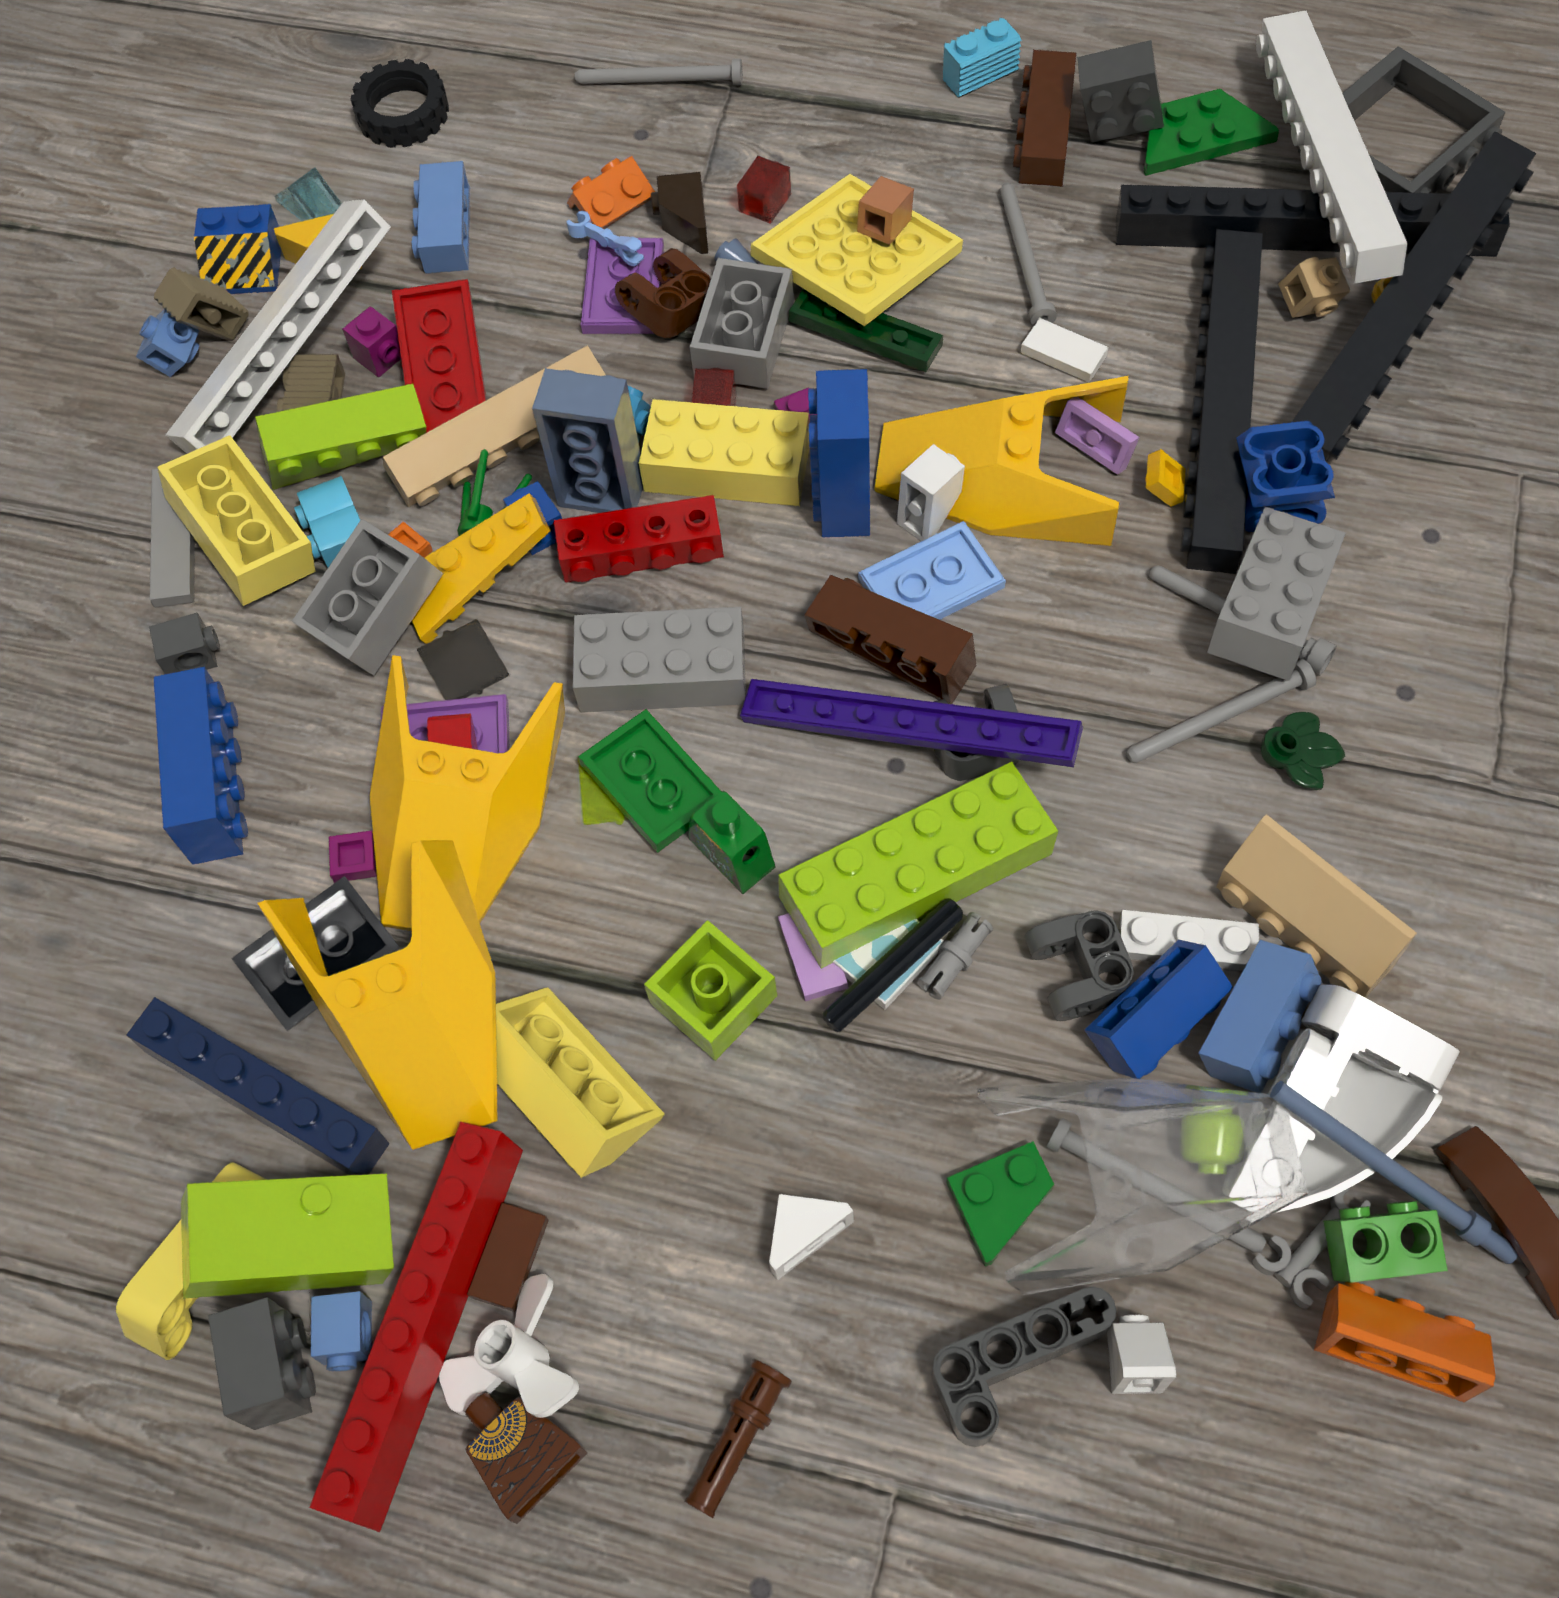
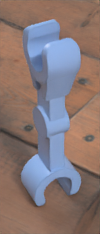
[566,211,644,266]

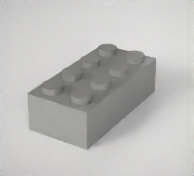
[1207,507,1346,681]
[573,607,746,713]

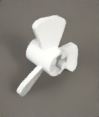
[439,1274,579,1418]

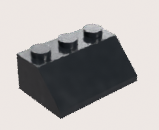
[231,876,400,1031]

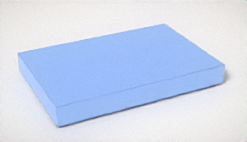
[858,521,1006,620]

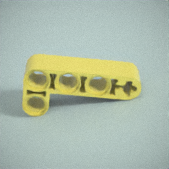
[116,1163,267,1360]

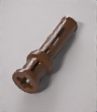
[684,1359,792,1518]

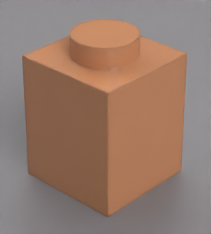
[857,176,914,245]

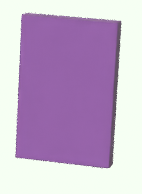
[581,238,664,334]
[381,694,510,753]

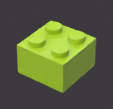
[644,920,777,1061]

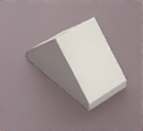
[769,1194,854,1281]

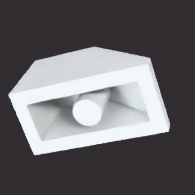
[897,444,965,541]
[1107,1315,1176,1394]

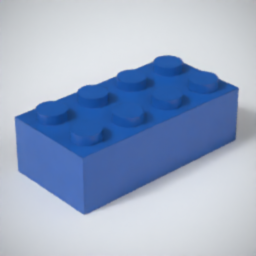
[808,369,870,537]
[154,667,248,865]

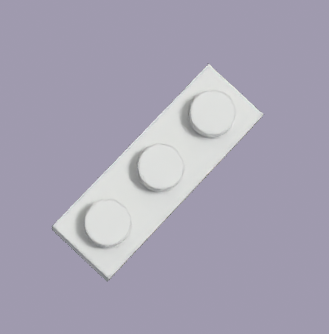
[1119,910,1259,971]

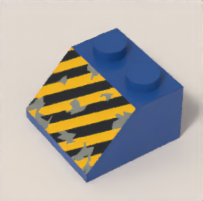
[194,204,281,294]

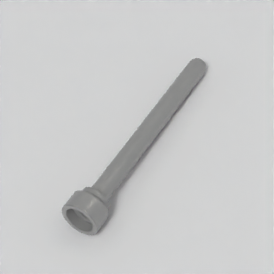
[1149,565,1337,675]

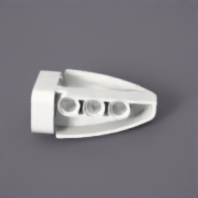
[1221,985,1460,1214]

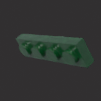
[789,289,943,372]

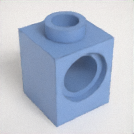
[311,1291,372,1371]

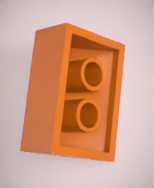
[1314,1282,1496,1402]

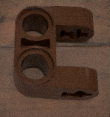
[615,248,711,338]

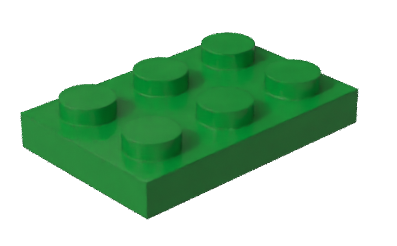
[578,709,721,853]

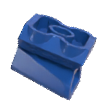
[1236,420,1335,532]

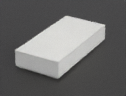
[1021,318,1108,383]

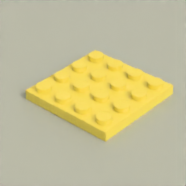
[751,174,963,326]

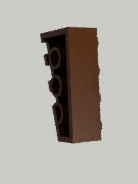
[804,575,977,704]

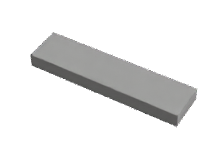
[150,469,195,607]

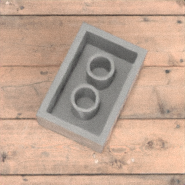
[690,258,794,389]
[292,519,443,676]

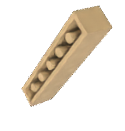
[383,345,606,507]

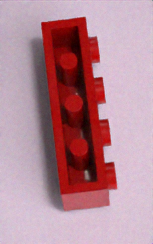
[554,495,724,583]

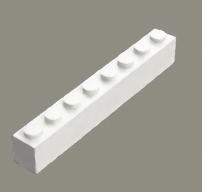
[166,199,391,454]

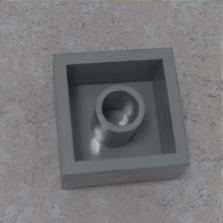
[1077,40,1164,143]
[208,1297,316,1430]

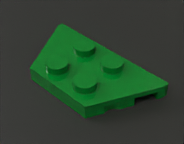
[1144,89,1279,176]

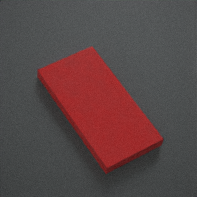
[392,279,487,433]

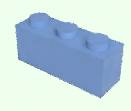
[412,161,470,274]
[1198,940,1321,1094]

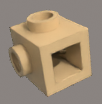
[1278,257,1350,318]

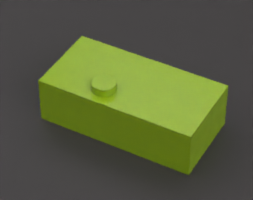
[181,1174,394,1299]

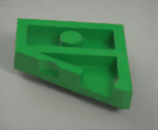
[946,1141,1054,1267]

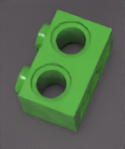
[1323,1201,1448,1283]

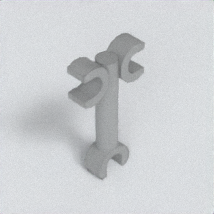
[1252,1187,1371,1309]

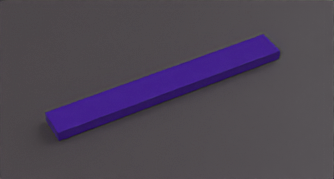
[740,679,1083,767]

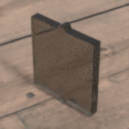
[417,619,510,700]

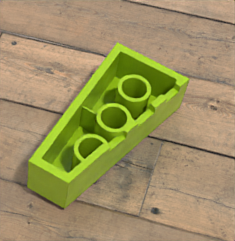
[255,384,426,490]

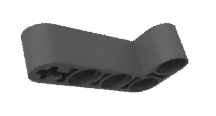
[931,1286,1117,1447]

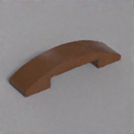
[1435,1126,1559,1321]

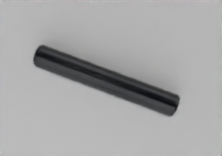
[822,898,963,1032]

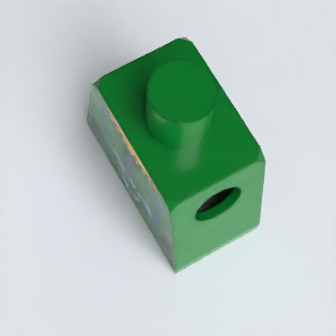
[689,791,776,894]

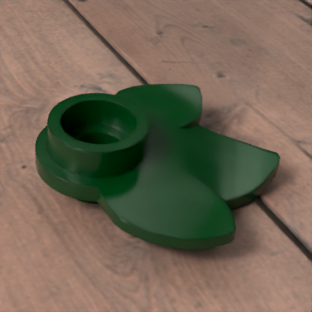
[1261,712,1345,790]

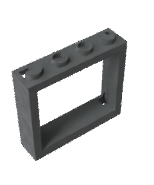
[1298,46,1505,193]

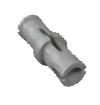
[917,912,993,1000]

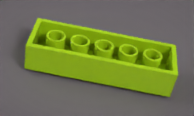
[778,761,1058,969]

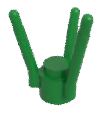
[457,449,532,536]

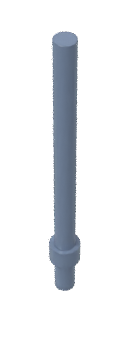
[1270,1081,1518,1264]

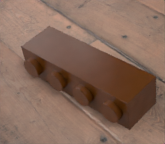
[1013,50,1077,187]

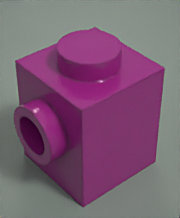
[342,306,401,378]

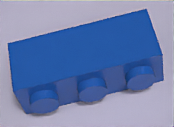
[1084,940,1234,1080]

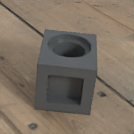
[149,612,220,674]

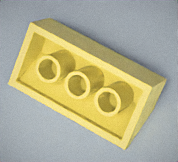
[496,987,665,1178]

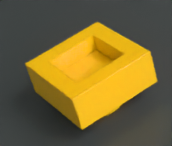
[1145,449,1186,507]

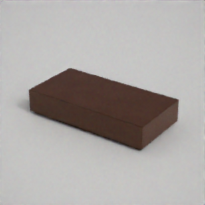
[467,1203,549,1312]

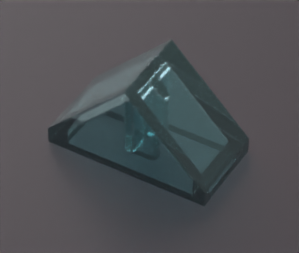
[274,167,342,221]

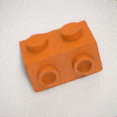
[567,156,655,229]

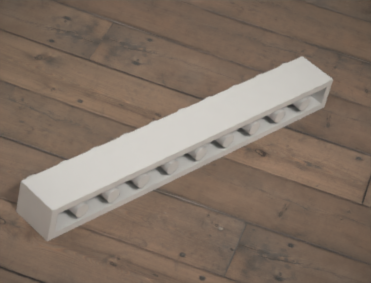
[1256,10,1407,284]

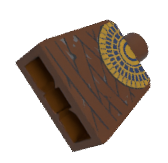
[465,1392,588,1524]

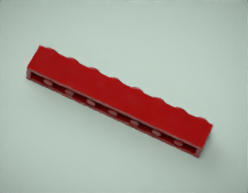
[309,1122,523,1532]

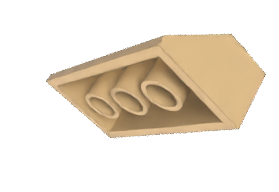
[1216,814,1417,998]

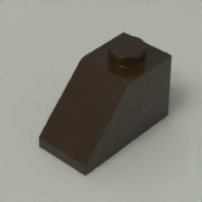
[651,172,709,254]

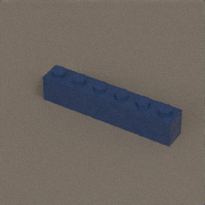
[126,997,390,1175]

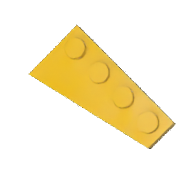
[412,493,550,645]

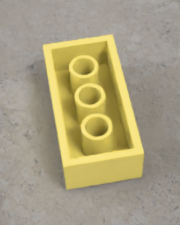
[639,399,809,506]
[157,435,315,606]

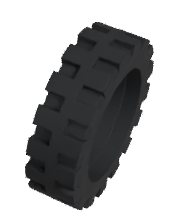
[351,59,449,148]

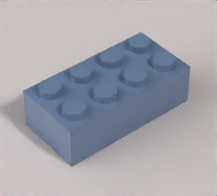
[532,368,643,513]

